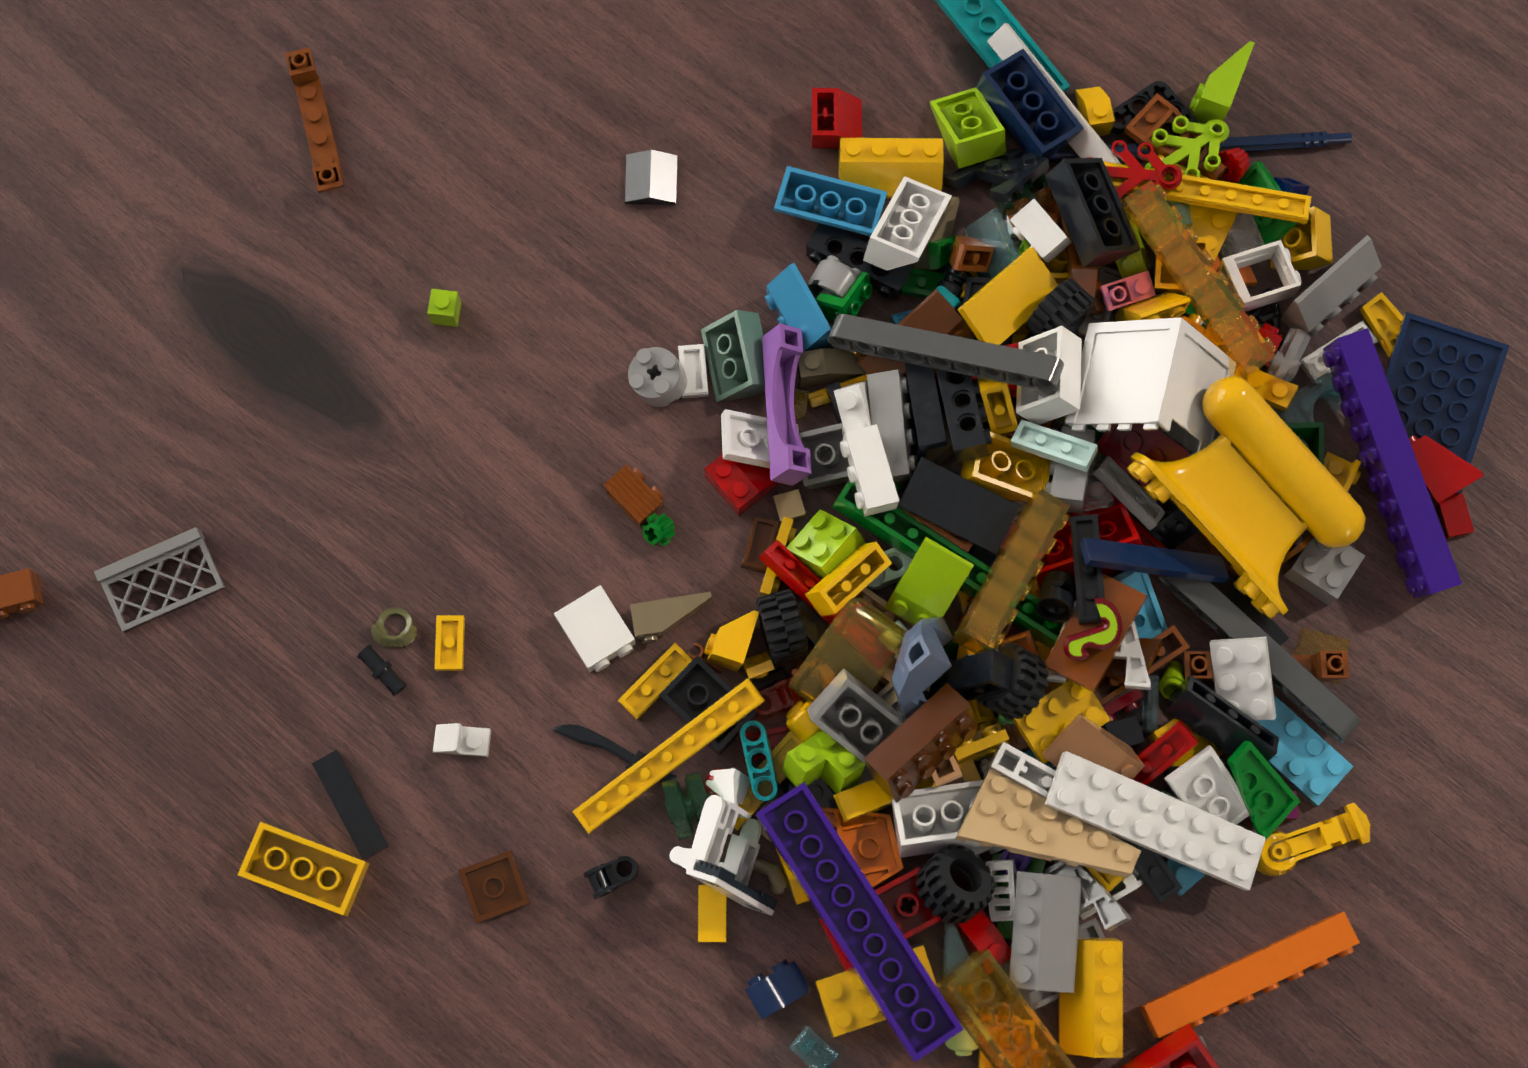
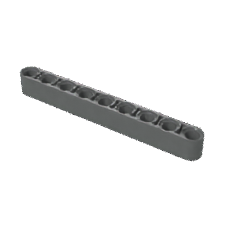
[828,314,1064,392]
[1159,575,1361,743]

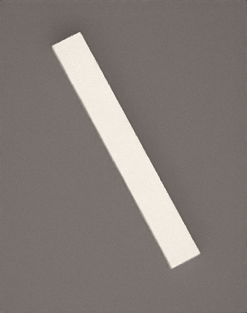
[987,23,1121,164]

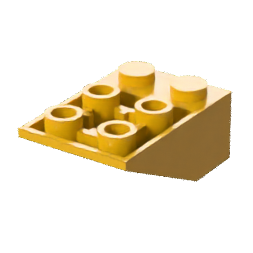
[1115,291,1191,322]

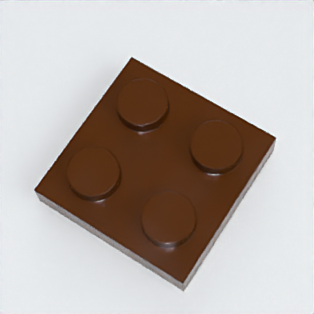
[458,850,531,924]

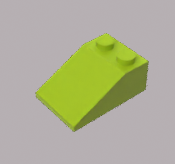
[1189,41,1255,130]
[930,87,1006,169]
[884,537,974,625]

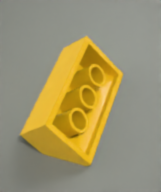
[839,138,944,198]
[1059,937,1123,1058]

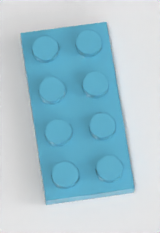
[1256,695,1353,807]

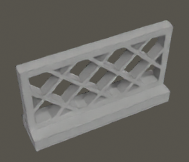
[94,527,225,632]

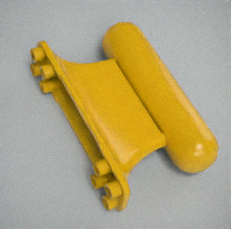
[1126,376,1366,619]

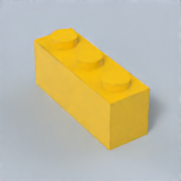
[805,542,892,616]

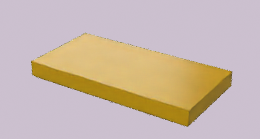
[957,247,1058,345]

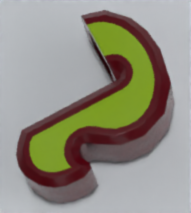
[1063,598,1123,661]

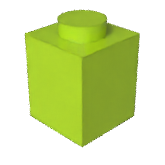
[427,289,462,327]

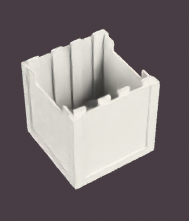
[1065,318,1236,455]

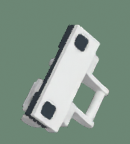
[670,768,778,916]

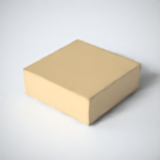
[773,489,806,523]

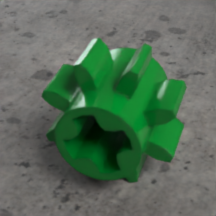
[641,513,676,547]

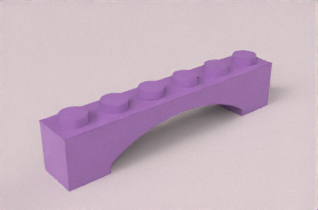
[762,323,812,486]

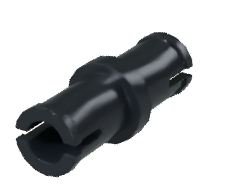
[357,645,407,696]

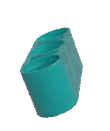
[740,721,779,801]

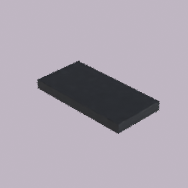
[897,457,1020,556]

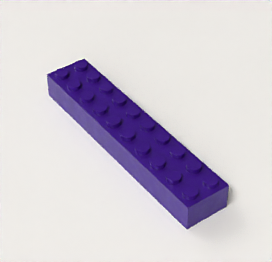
[1322,328,1462,598]
[755,782,964,1062]

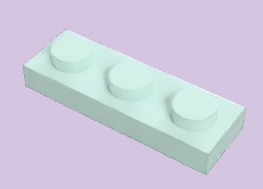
[1010,420,1098,472]

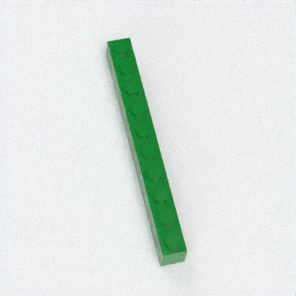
[832,480,1064,650]

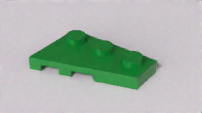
[1239,161,1298,247]
[1227,741,1300,841]

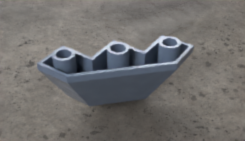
[891,617,953,721]

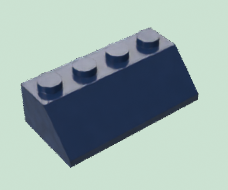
[977,49,1083,159]

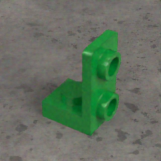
[815,272,873,322]

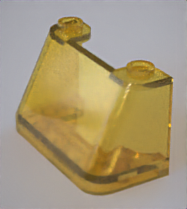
[788,598,907,703]

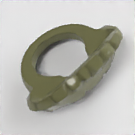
[371,607,417,648]

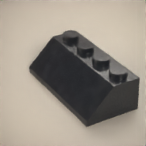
[1045,158,1141,268]

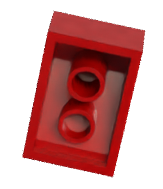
[704,454,780,516]

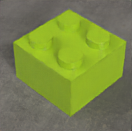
[786,509,866,580]

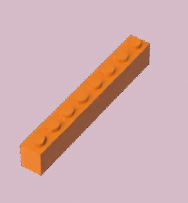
[1138,912,1360,1039]

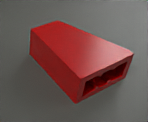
[1409,435,1484,506]

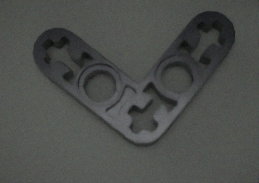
[1111,81,1200,137]

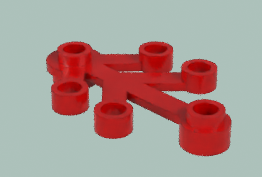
[1088,140,1182,210]

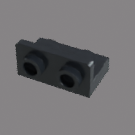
[1148,500,1199,549]

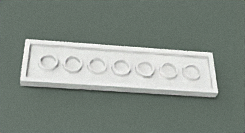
[1044,751,1266,891]

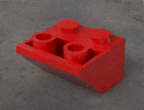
[811,88,862,149]

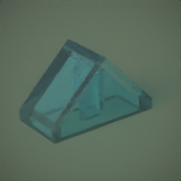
[788,1025,839,1068]

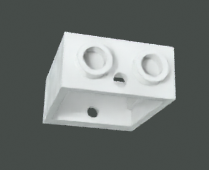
[1217,240,1301,314]

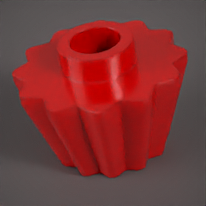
[1218,147,1250,183]

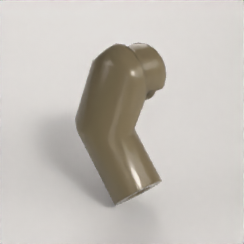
[753,858,787,895]

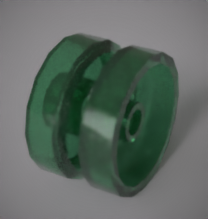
[661,770,707,841]

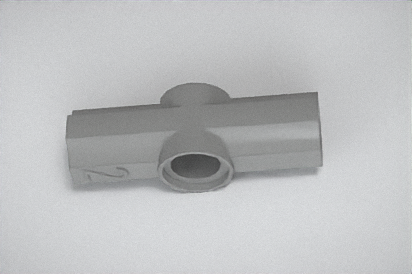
[1266,328,1311,383]

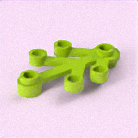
[1145,115,1229,177]

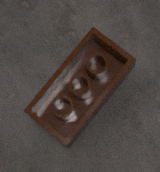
[864,683,978,803]

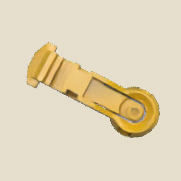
[1256,802,1370,877]

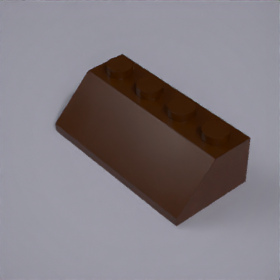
[857,289,976,399]

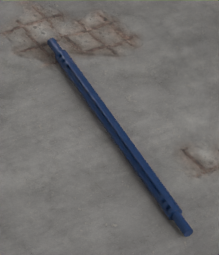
[1048,131,1352,162]

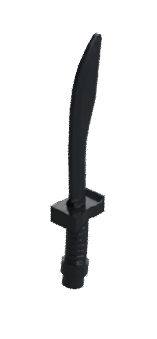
[553,724,677,786]

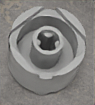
[807,256,862,299]
[628,347,687,407]

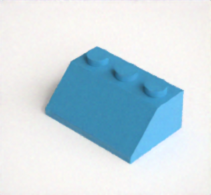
[765,263,831,352]

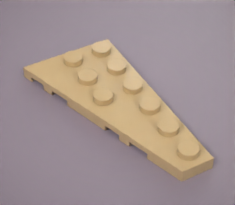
[955,768,1141,878]

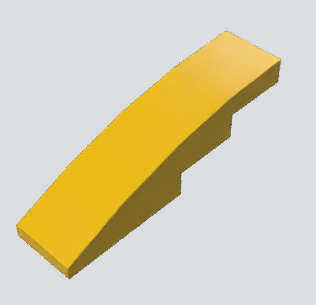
[834,776,936,822]

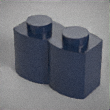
[745,959,811,1020]

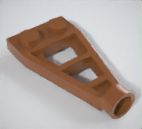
[1124,93,1227,180]

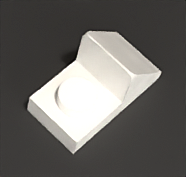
[433,723,491,757]

